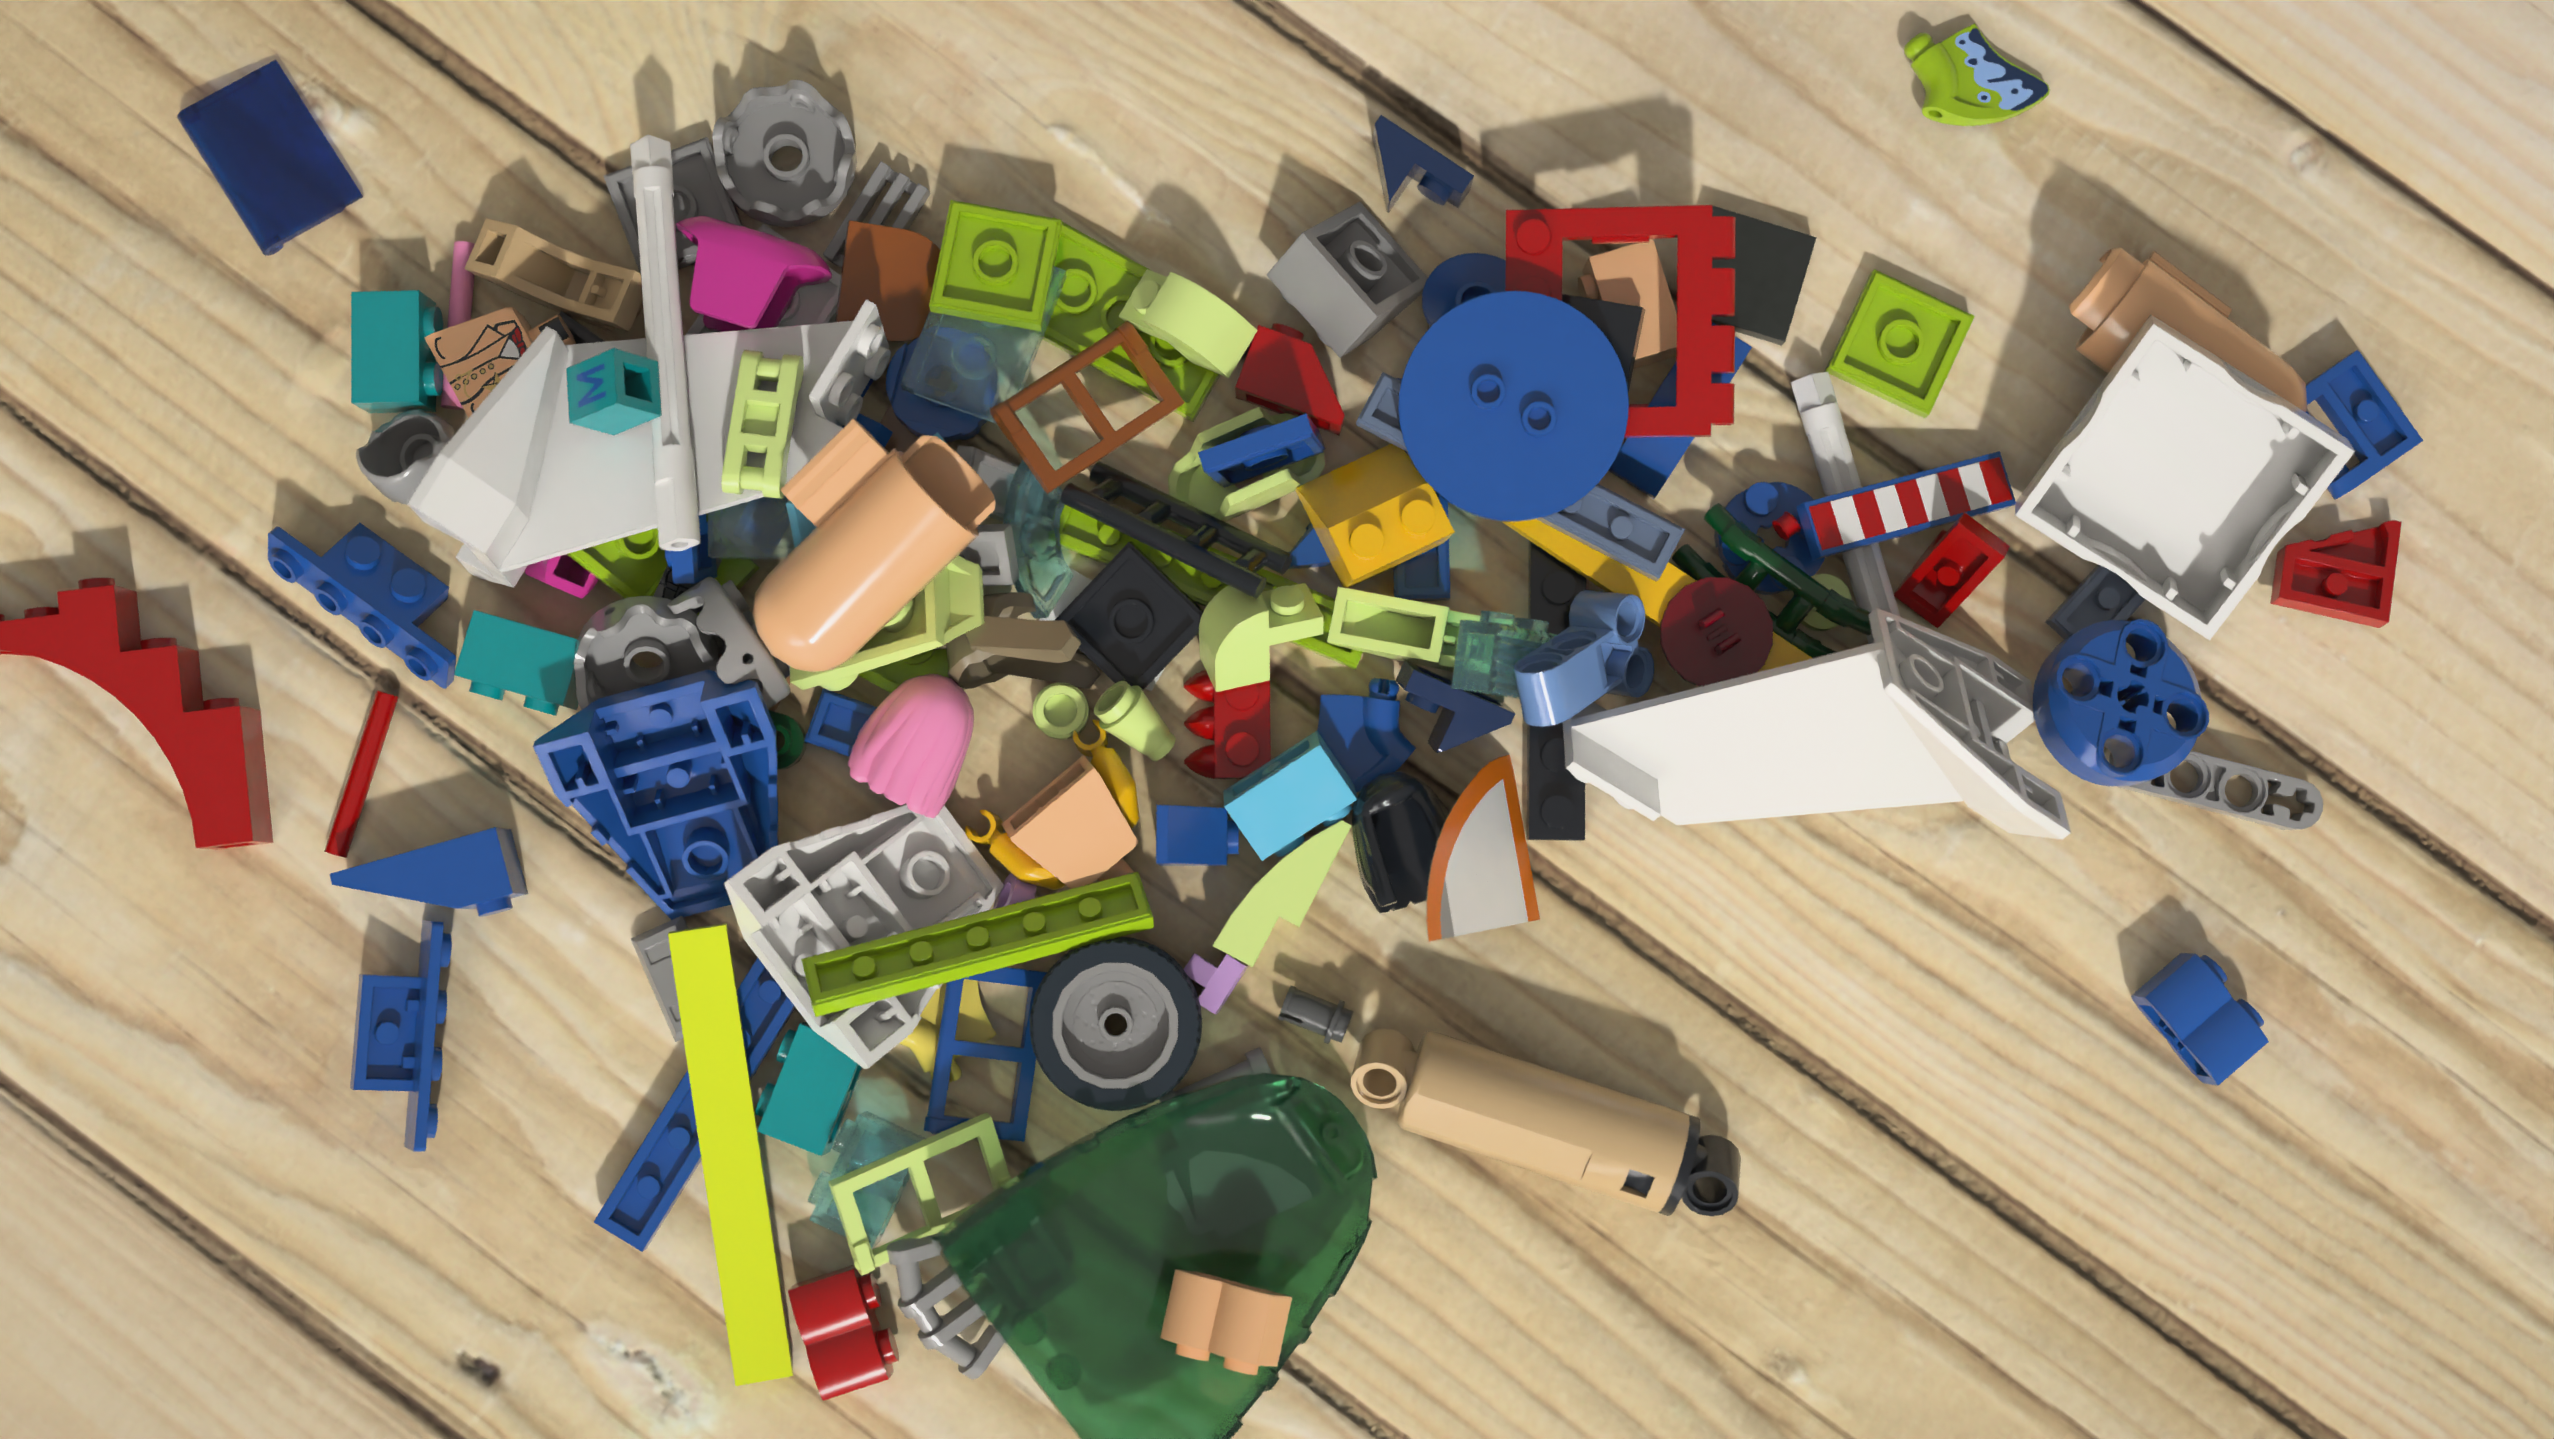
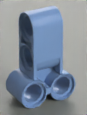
[1514,590,1654,726]

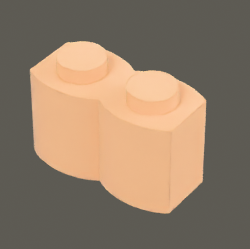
[1160,1269,1292,1375]

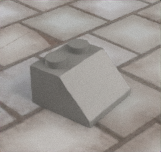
[1267,202,1428,358]

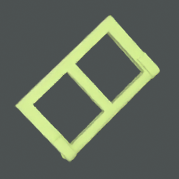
[828,1112,1014,1276]

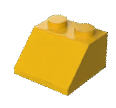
[1295,444,1455,588]

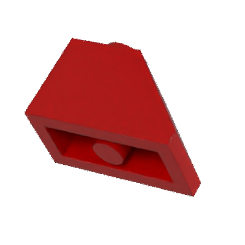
[1235,323,1345,436]

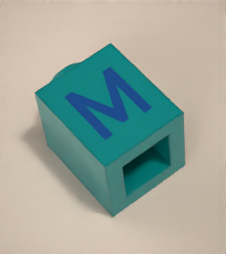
[566,348,662,435]

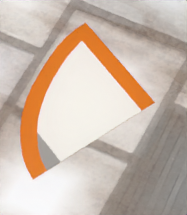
[1426,754,1540,942]

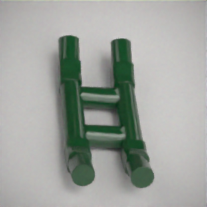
[1672,503,1872,658]

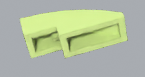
[1327,587,1505,680]
[1213,820,1352,967]

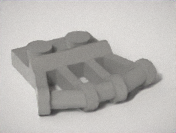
[887,1185,1077,1380]

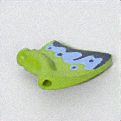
[1904,24,2050,126]

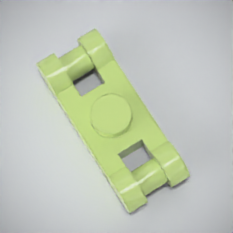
[722,350,804,499]

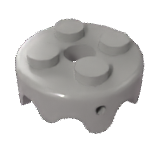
[712,80,857,227]
[667,577,791,709]
[573,596,720,710]

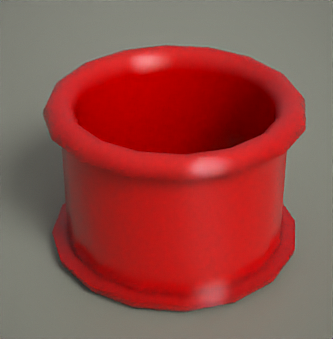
[1772,511,1801,541]

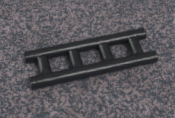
[1060,461,1293,598]

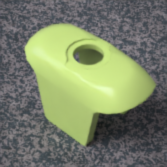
[1168,407,1325,522]

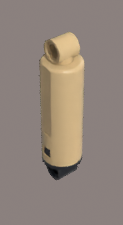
[1351,1028,1741,1216]

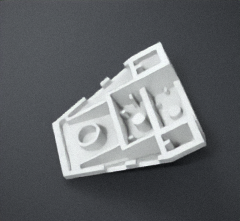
[724,805,1004,1069]

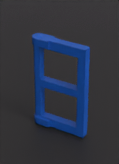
[924,967,1047,1142]

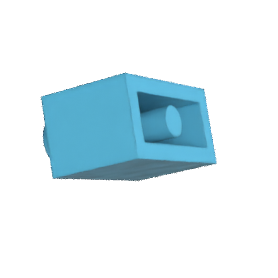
[1223,731,1357,861]

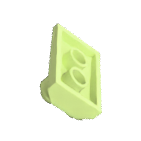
[790,555,984,691]

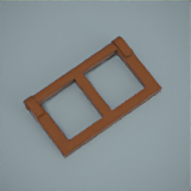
[990,321,1185,494]

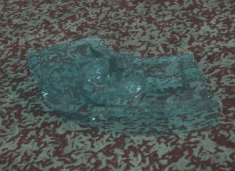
[1003,460,1074,618]

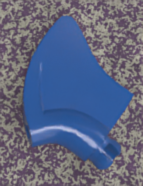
[1317,678,1416,792]

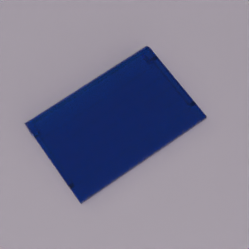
[177,60,363,256]

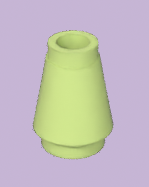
[1094,681,1176,761]

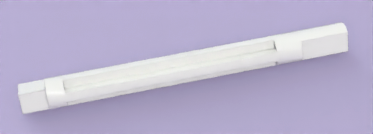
[630,134,701,551]
[1791,372,1900,644]

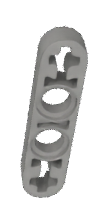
[2104,748,2323,830]

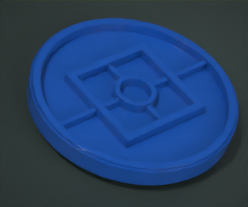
[1399,291,1629,522]

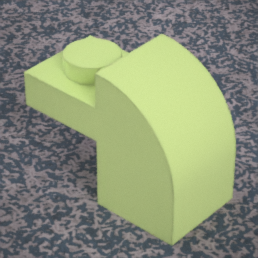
[1118,269,1258,378]
[1199,583,1323,692]

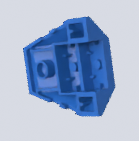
[533,670,779,920]

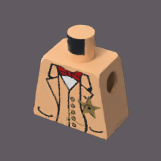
[424,307,576,418]

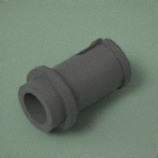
[1278,985,1354,1044]

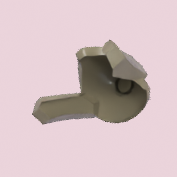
[936,592,1101,689]

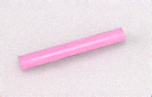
[441,241,475,410]

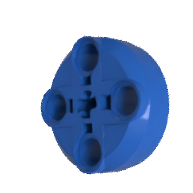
[2033,619,2209,786]

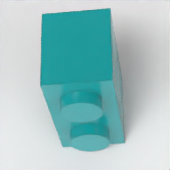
[351,290,444,413]
[454,610,578,716]
[755,1022,863,1156]

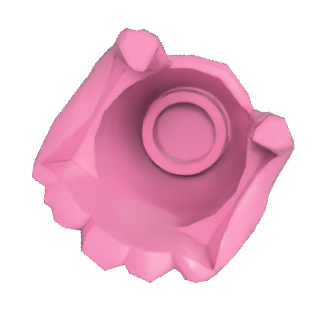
[848,673,974,819]

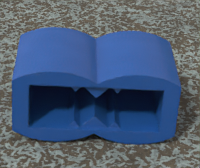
[2131,953,2269,1086]

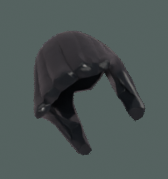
[1352,772,1449,913]

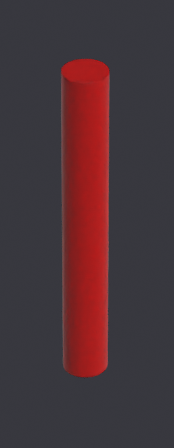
[324,690,399,858]

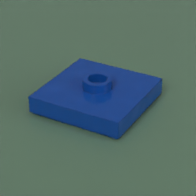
[1198,414,1326,488]

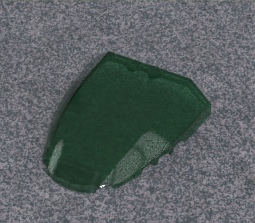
[931,1073,1377,1439]

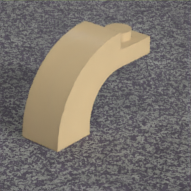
[464,218,643,332]

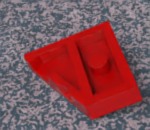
[2270,520,2402,628]

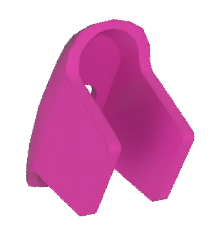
[675,216,832,332]

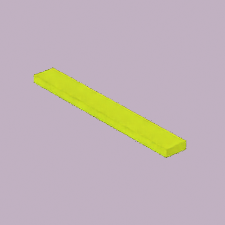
[668,923,793,1386]

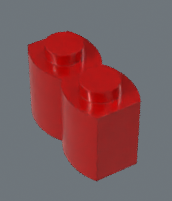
[788,1265,899,1401]

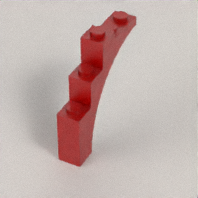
[0,578,273,850]

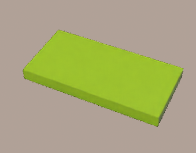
[1023,217,1220,422]

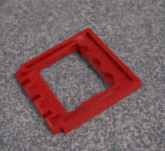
[1505,205,1736,438]

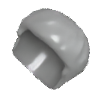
[356,408,455,505]

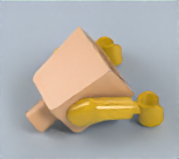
[965,719,1140,890]

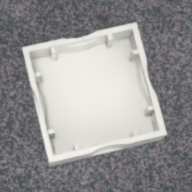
[2015,315,2355,640]

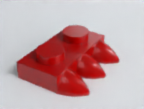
[1184,670,1271,779]

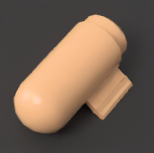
[2069,247,2307,412]
[753,418,995,672]

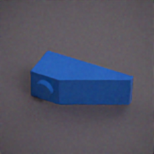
[330,827,528,917]

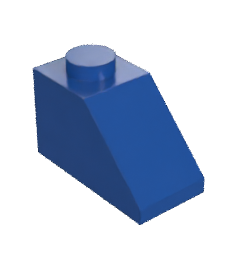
[1156,805,1239,866]

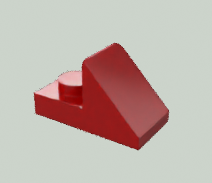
[1894,512,2010,629]

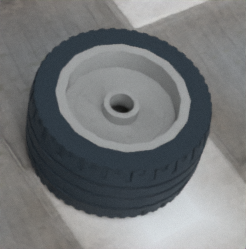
[1030,937,1202,1111]

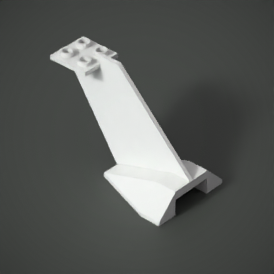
[407,300,891,588]
[1563,608,2071,840]

